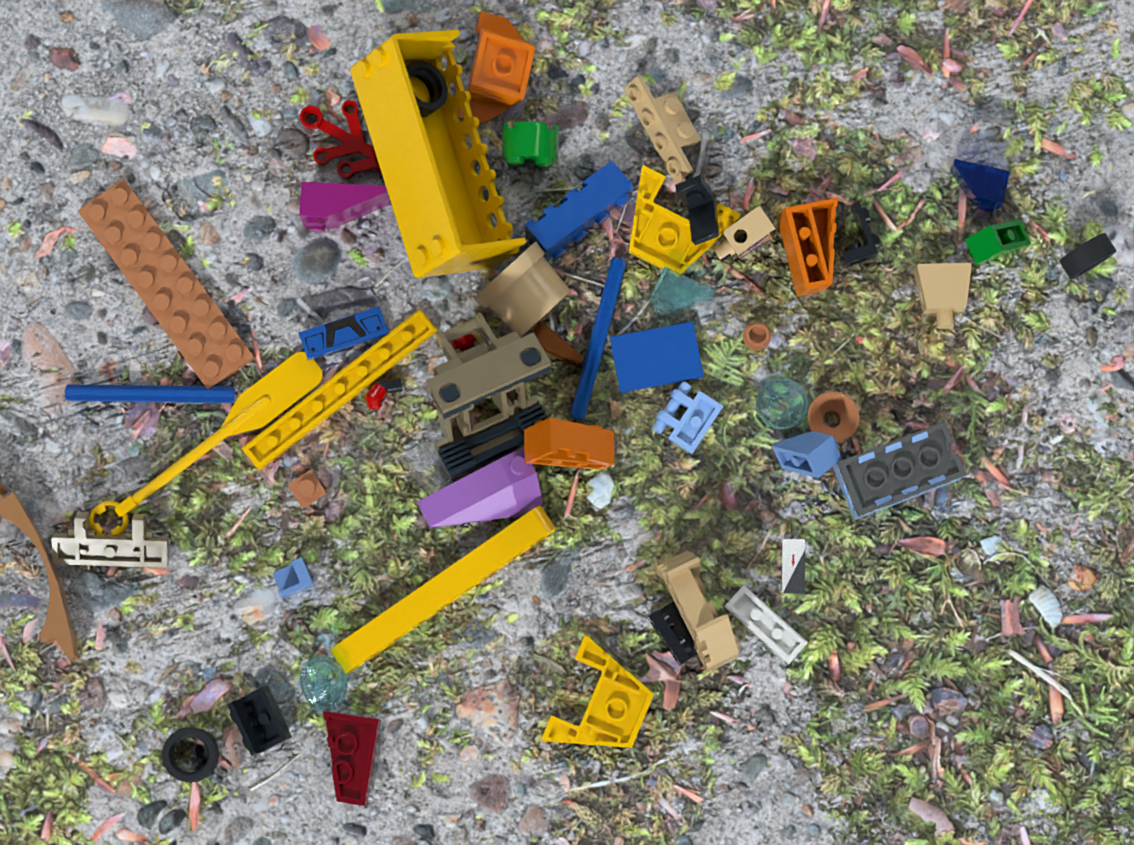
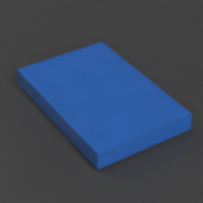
[609,321,704,394]

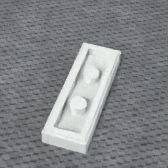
[724,585,808,664]

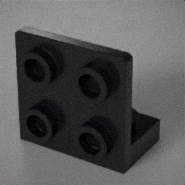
[647,601,697,666]

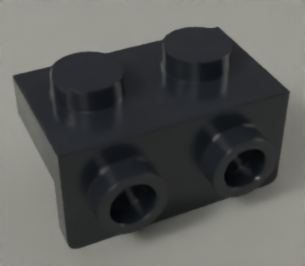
[227,685,292,756]

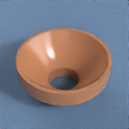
[807,391,859,443]

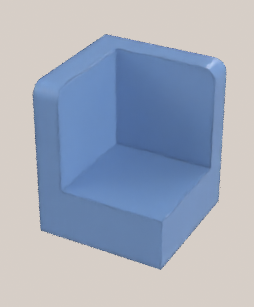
[273,557,315,599]

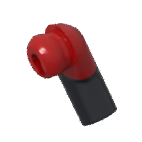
[365,378,403,410]

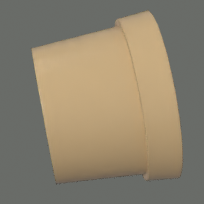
[474,241,570,337]

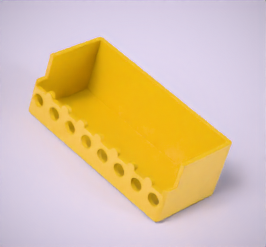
[350,30,526,278]

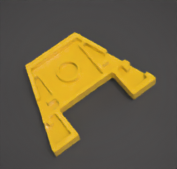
[629,165,741,278]
[541,635,654,748]

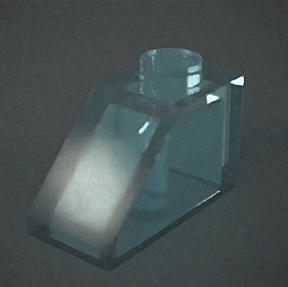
[649,267,716,315]

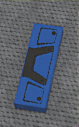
[299,307,389,361]

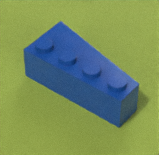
[525,161,634,261]

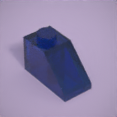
[949,159,1010,211]

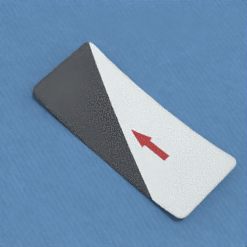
[782,539,805,594]

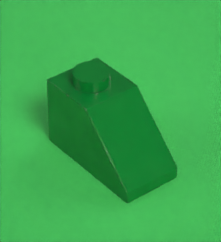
[965,219,1031,265]

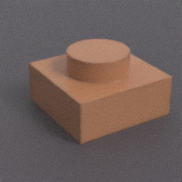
[287,469,327,509]

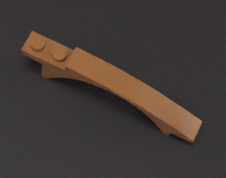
[0,480,79,662]

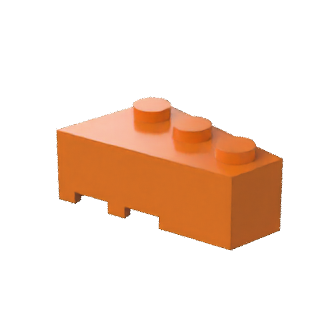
[776,198,838,297]
[524,417,614,470]

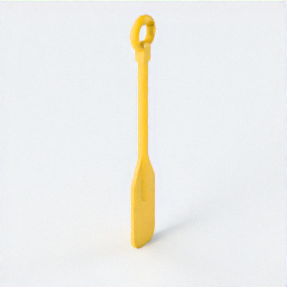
[89,352,323,535]

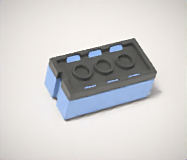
[833,421,967,520]

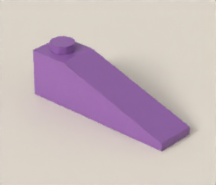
[417,448,543,528]

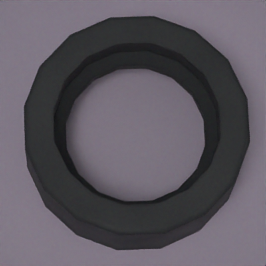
[406,61,448,118]
[1059,233,1117,279]
[162,727,219,783]

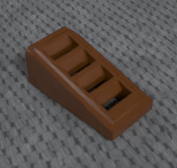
[534,321,584,368]

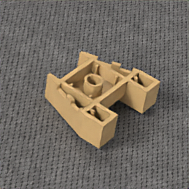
[656,551,741,673]

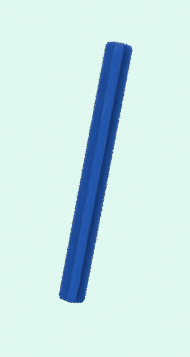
[570,257,626,421]
[65,384,235,403]

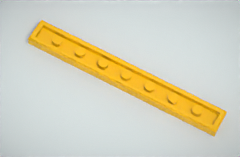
[241,309,438,471]

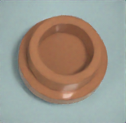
[743,322,771,351]

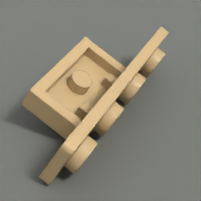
[624,76,701,184]

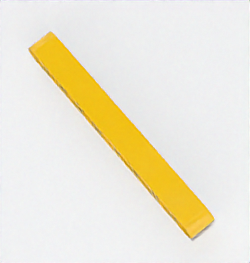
[330,505,557,674]

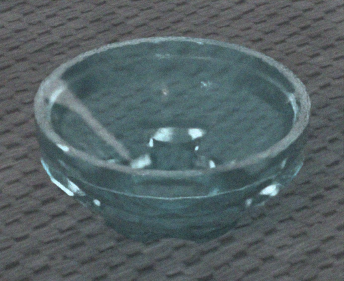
[756,378,808,430]
[300,656,348,709]

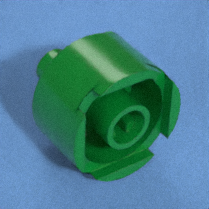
[502,122,559,169]

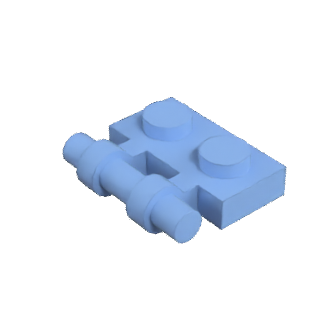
[652,381,723,454]

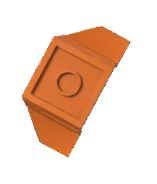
[458,11,536,124]

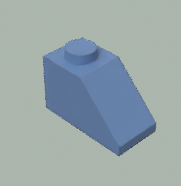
[772,431,842,478]

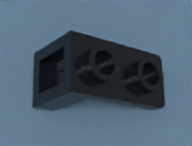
[675,175,720,245]
[839,201,880,269]

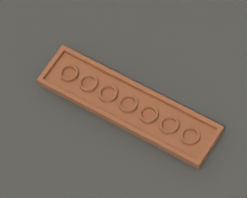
[77,178,255,390]

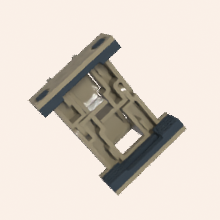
[426,313,551,481]

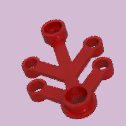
[300,100,382,180]

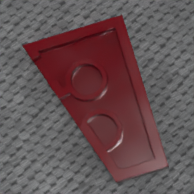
[323,711,381,806]

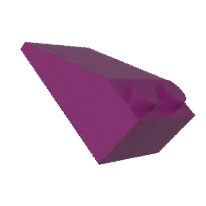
[299,182,390,233]

